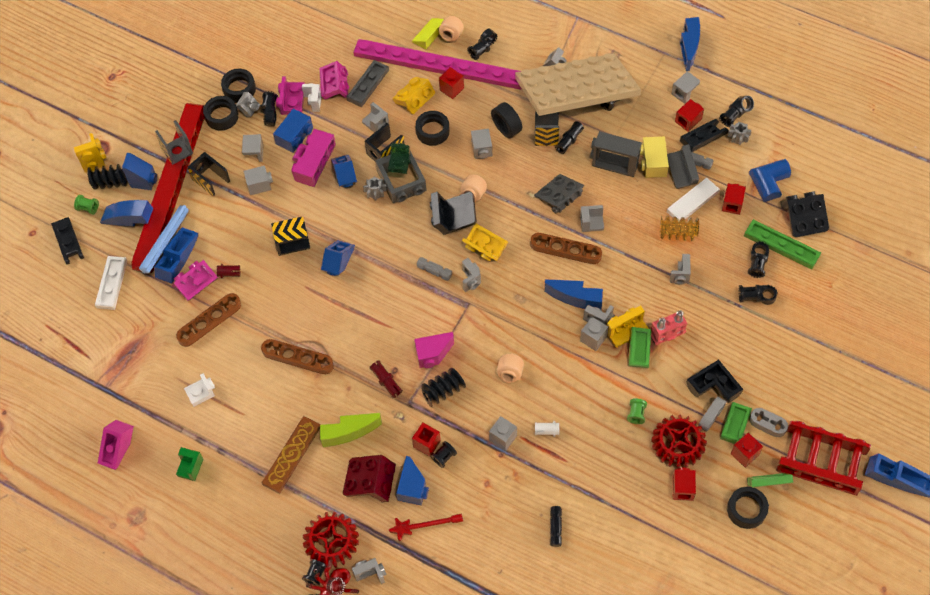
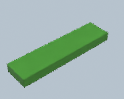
[744,219,821,270]

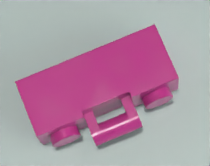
[291,129,336,187]

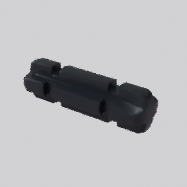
[550,506,562,547]

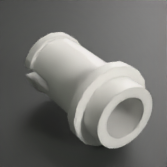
[535,421,559,437]

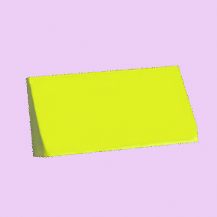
[412,18,444,49]

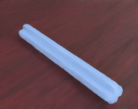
[139,205,189,274]

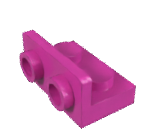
[319,61,349,99]
[276,76,305,115]
[172,260,218,302]

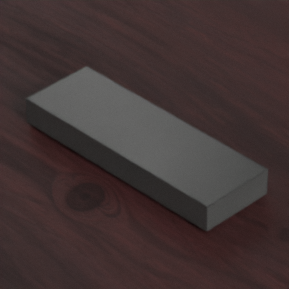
[346,60,389,107]

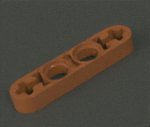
[530,233,602,264]
[176,293,241,347]
[261,339,334,375]

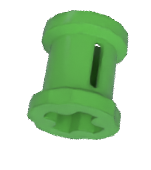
[74,195,99,215]
[627,398,647,424]

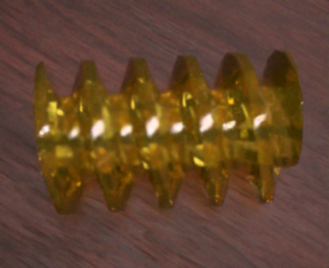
[659,216,699,241]

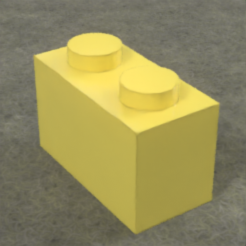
[640,136,669,178]

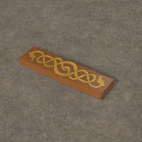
[262,416,321,494]

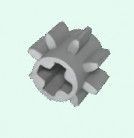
[728,122,751,145]
[363,176,387,200]

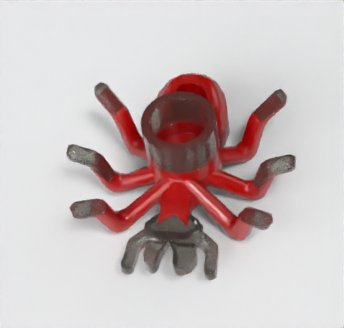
[306,559,359,595]

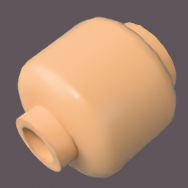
[439,16,464,42]
[460,174,487,202]
[497,353,524,383]

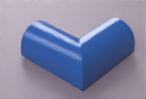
[749,159,791,202]

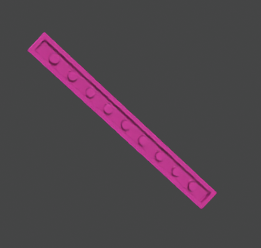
[353,39,522,90]

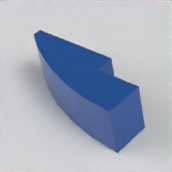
[680,17,700,71]
[100,200,153,227]
[154,227,199,283]
[544,279,603,309]
[865,453,930,498]

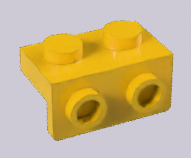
[392,77,436,114]
[73,133,107,173]
[462,223,508,261]
[607,305,649,348]

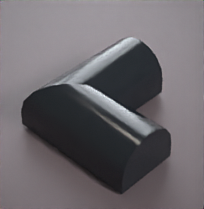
[686,359,743,403]

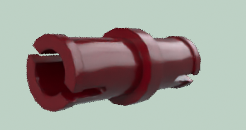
[370,360,403,398]

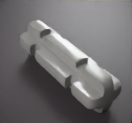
[680,149,713,169]
[417,257,452,280]

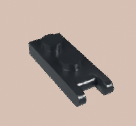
[680,119,729,152]
[51,217,84,265]

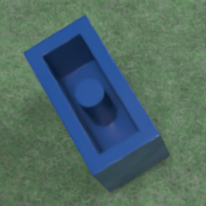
[273,109,313,153]

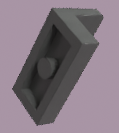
[667,144,699,189]

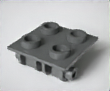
[534,174,584,213]

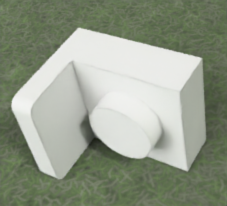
[302,83,322,112]
[184,373,215,407]

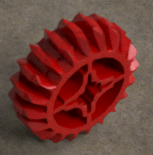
[651,414,707,469]
[303,511,359,568]

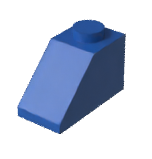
[122,153,157,190]
[331,155,357,187]
[321,240,355,276]
[396,456,429,506]

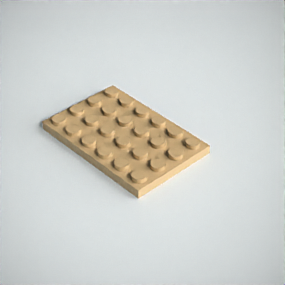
[515,53,641,116]

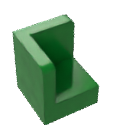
[176,447,204,481]

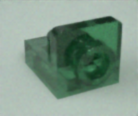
[388,143,411,174]

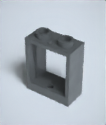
[590,131,642,177]
[375,148,427,204]

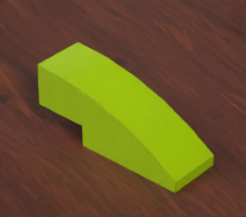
[320,413,382,447]

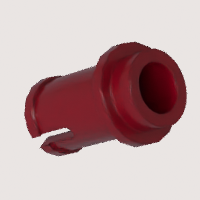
[217,264,241,279]

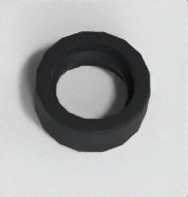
[221,68,256,103]
[203,96,239,131]
[491,102,523,138]
[415,111,450,146]
[727,486,769,529]

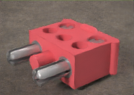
[651,310,687,345]

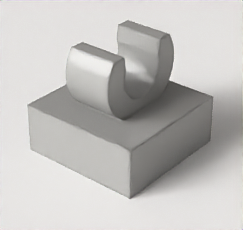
[543,47,566,66]
[236,92,260,117]

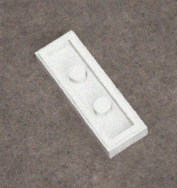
[667,178,720,224]
[95,256,127,310]

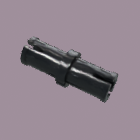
[555,121,584,154]

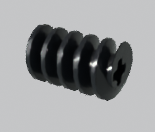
[87,164,128,190]
[421,368,466,407]

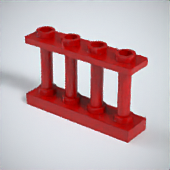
[776,421,871,496]

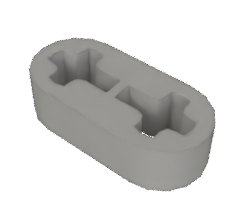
[698,396,727,432]
[750,408,788,437]

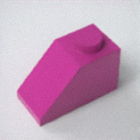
[414,332,454,368]
[97,420,134,470]

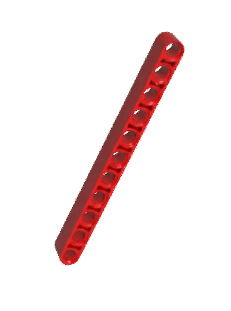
[131,103,205,273]

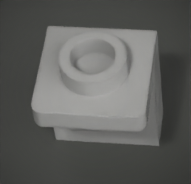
[462,258,481,292]
[352,558,387,584]

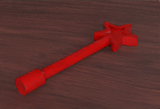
[389,514,463,541]

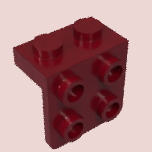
[343,455,396,503]

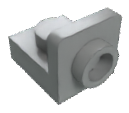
[670,254,691,285]
[583,305,615,325]

